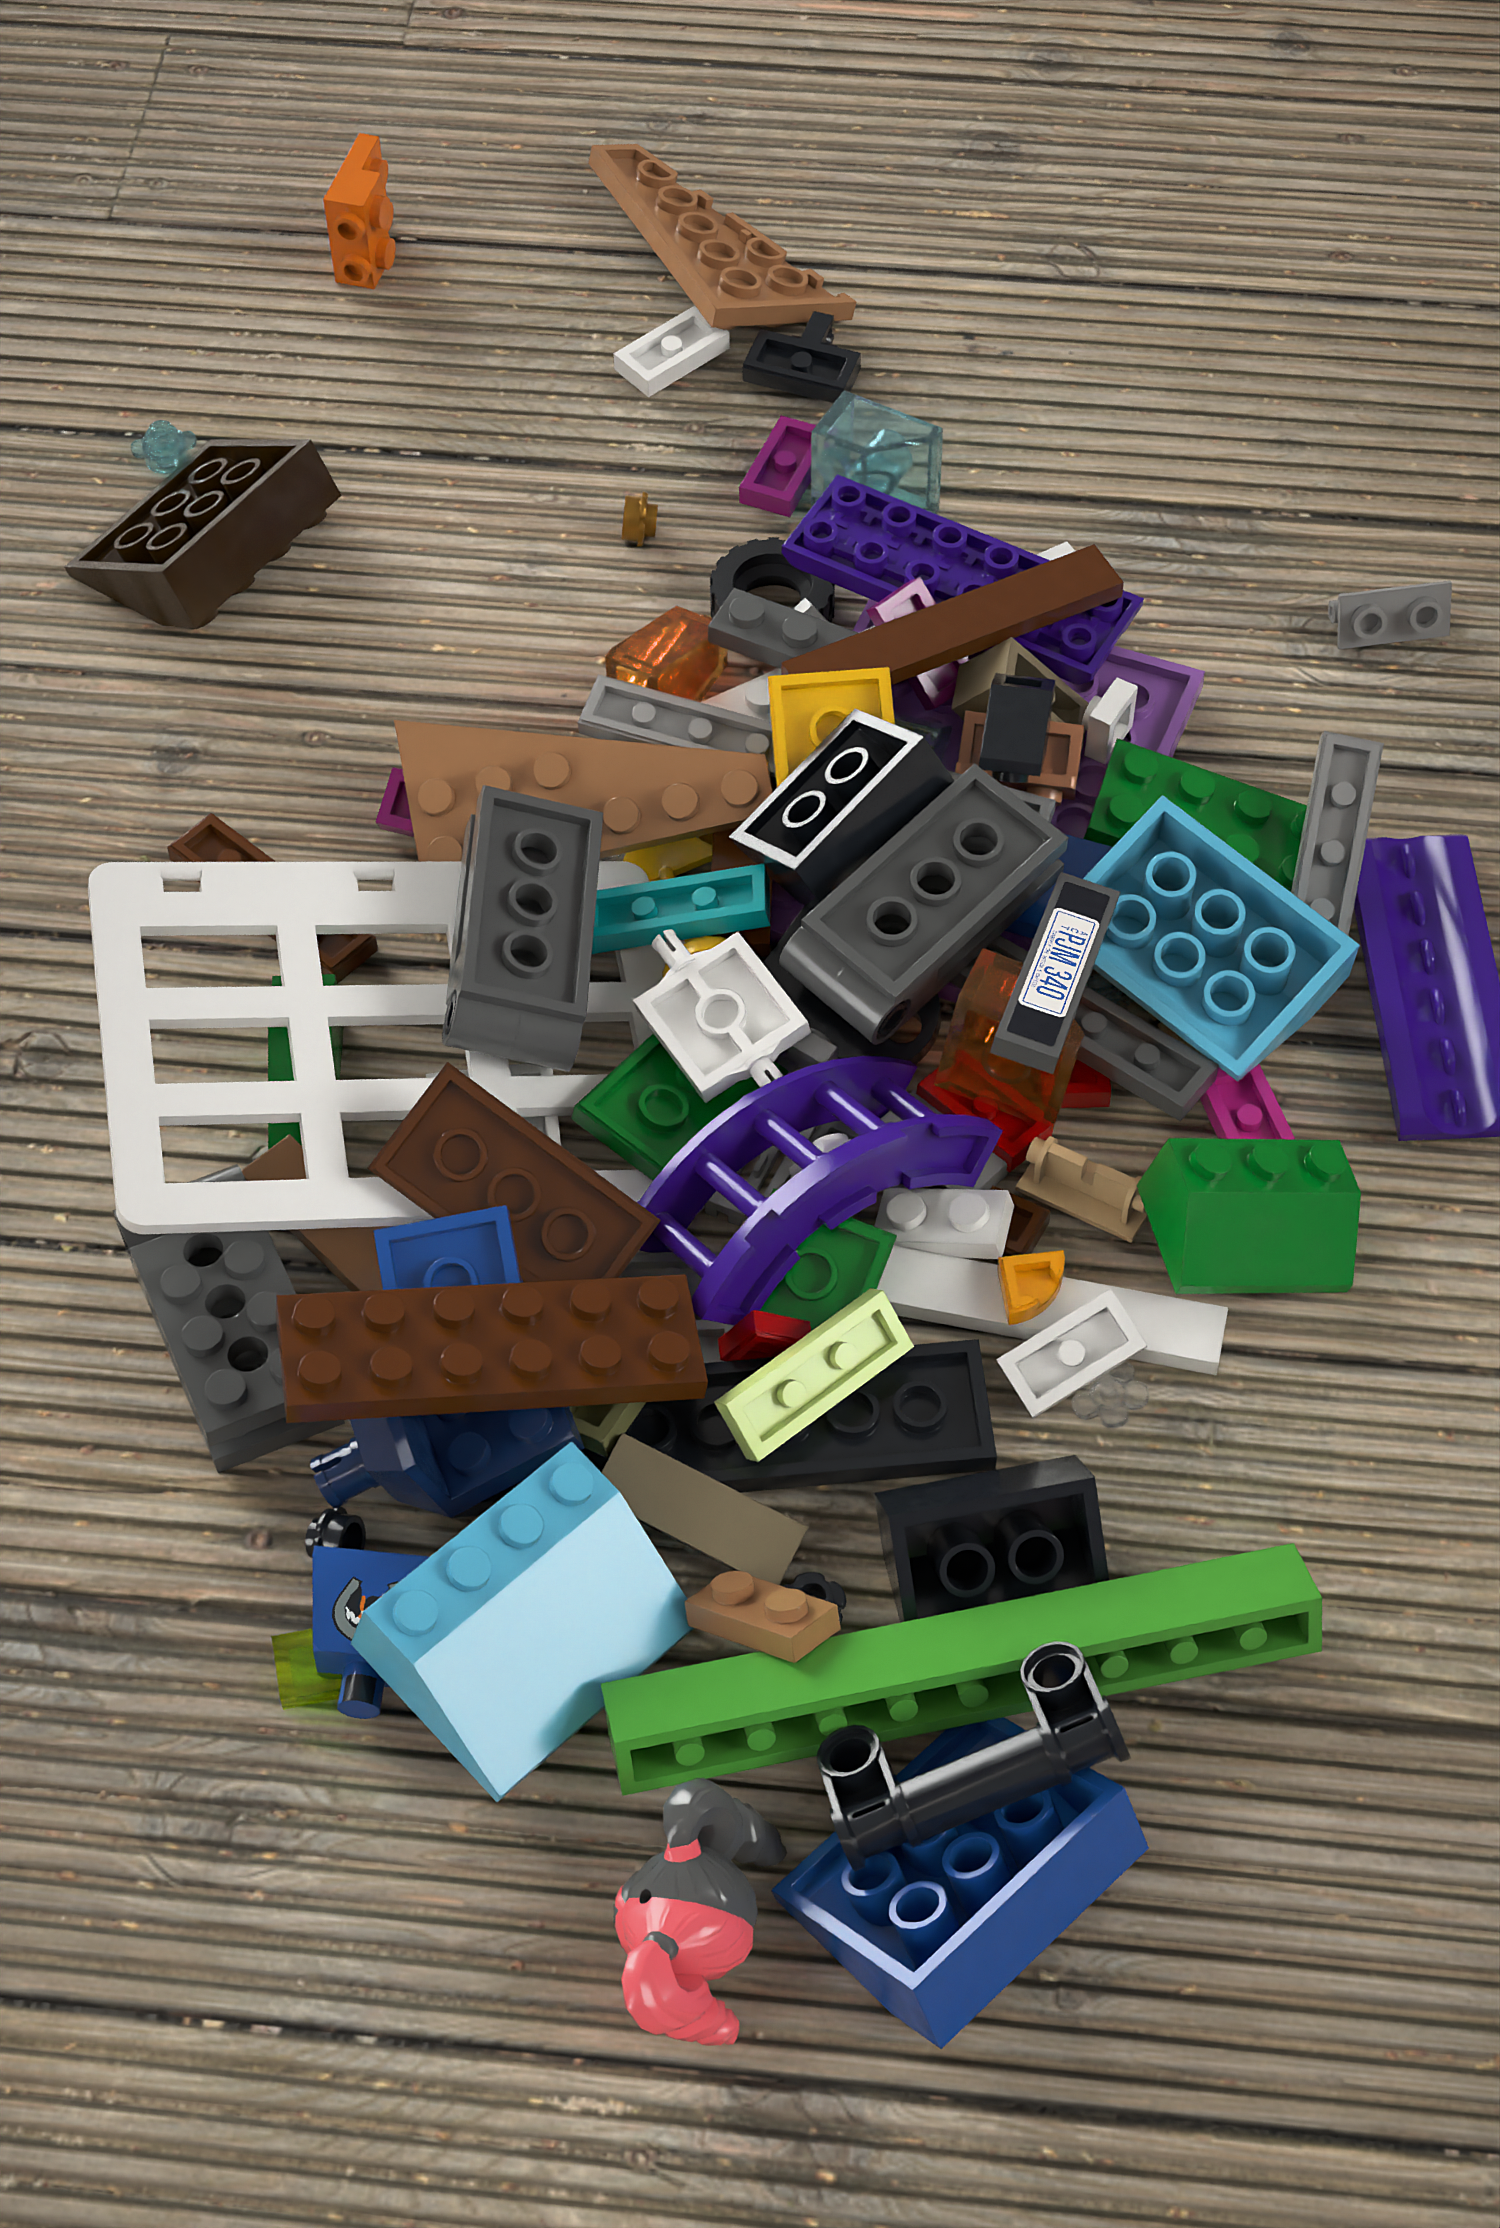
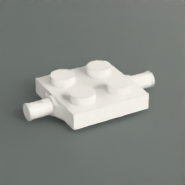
[633,929,811,1103]

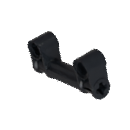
[817,1641,1131,1872]

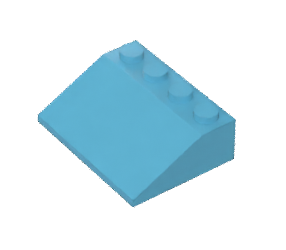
[1083,795,1360,1082]
[350,1441,694,1802]

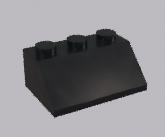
[729,708,954,909]
[874,1455,1109,1623]

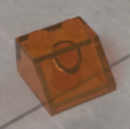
[934,948,1085,1131]

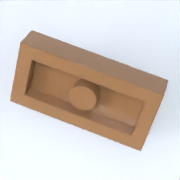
[684,1569,841,1663]

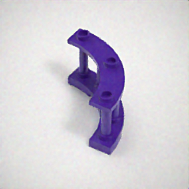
[637,1056,1003,1325]

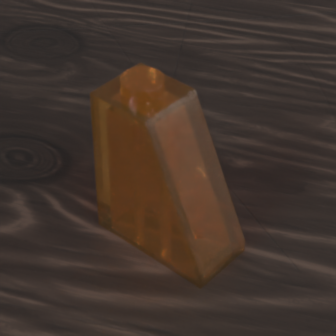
[605,605,728,702]

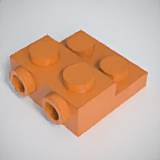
[323,133,396,289]

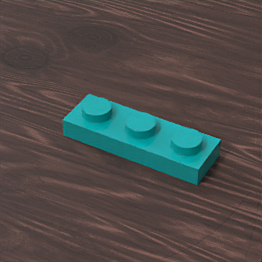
[592,863,770,954]

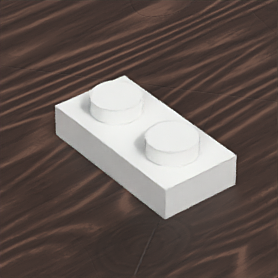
[613,306,730,397]
[874,1188,1014,1259]
[996,1288,1148,1419]

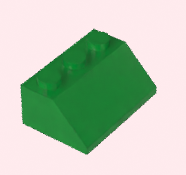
[1136,1138,1361,1294]

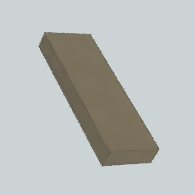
[602,1433,808,1585]

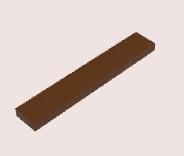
[781,544,1124,685]

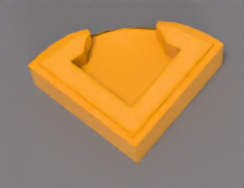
[997,1250,1065,1326]

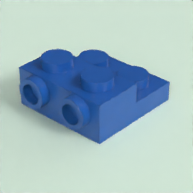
[373,1205,523,1290]

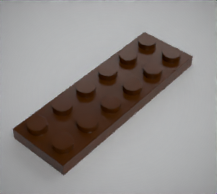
[276,1274,708,1423]

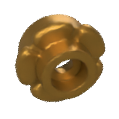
[621,491,658,547]

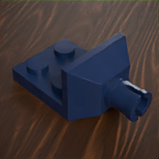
[310,1407,584,1518]

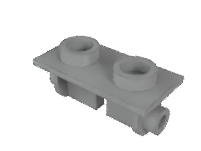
[1328,581,1452,649]

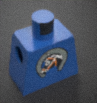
[312,1545,430,1719]

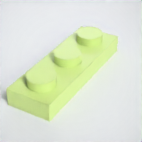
[714,1288,914,1462]

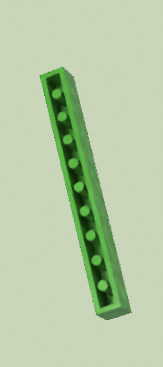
[601,1543,1322,1796]

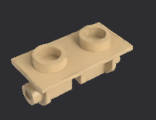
[1015,1136,1147,1243]

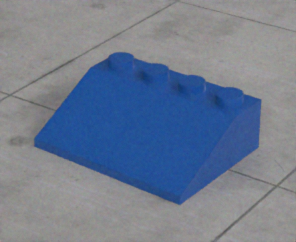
[771,1717,1149,2049]

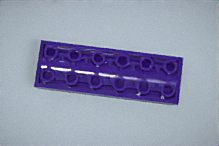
[782,474,1144,685]
[1354,834,1500,1141]

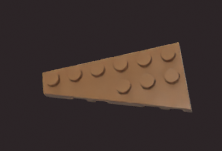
[588,144,857,330]
[394,720,774,862]

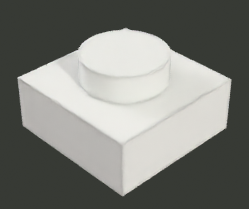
[1082,677,1138,764]

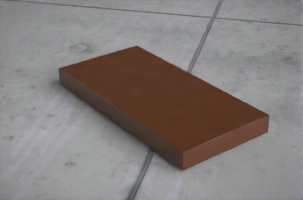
[367,1062,661,1283]

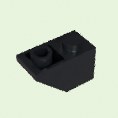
[979,673,1056,783]

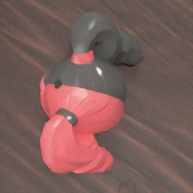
[613,1778,787,2046]

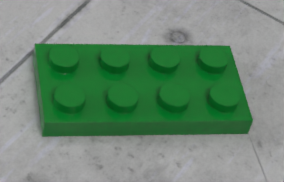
[1083,738,1307,892]

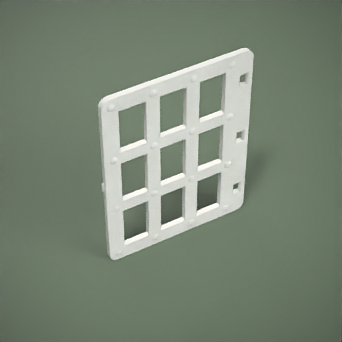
[88,861,705,1234]

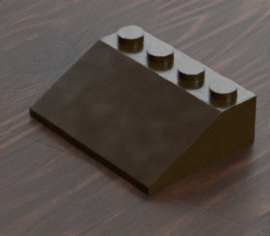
[64,439,342,629]

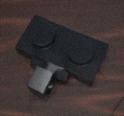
[742,311,861,406]

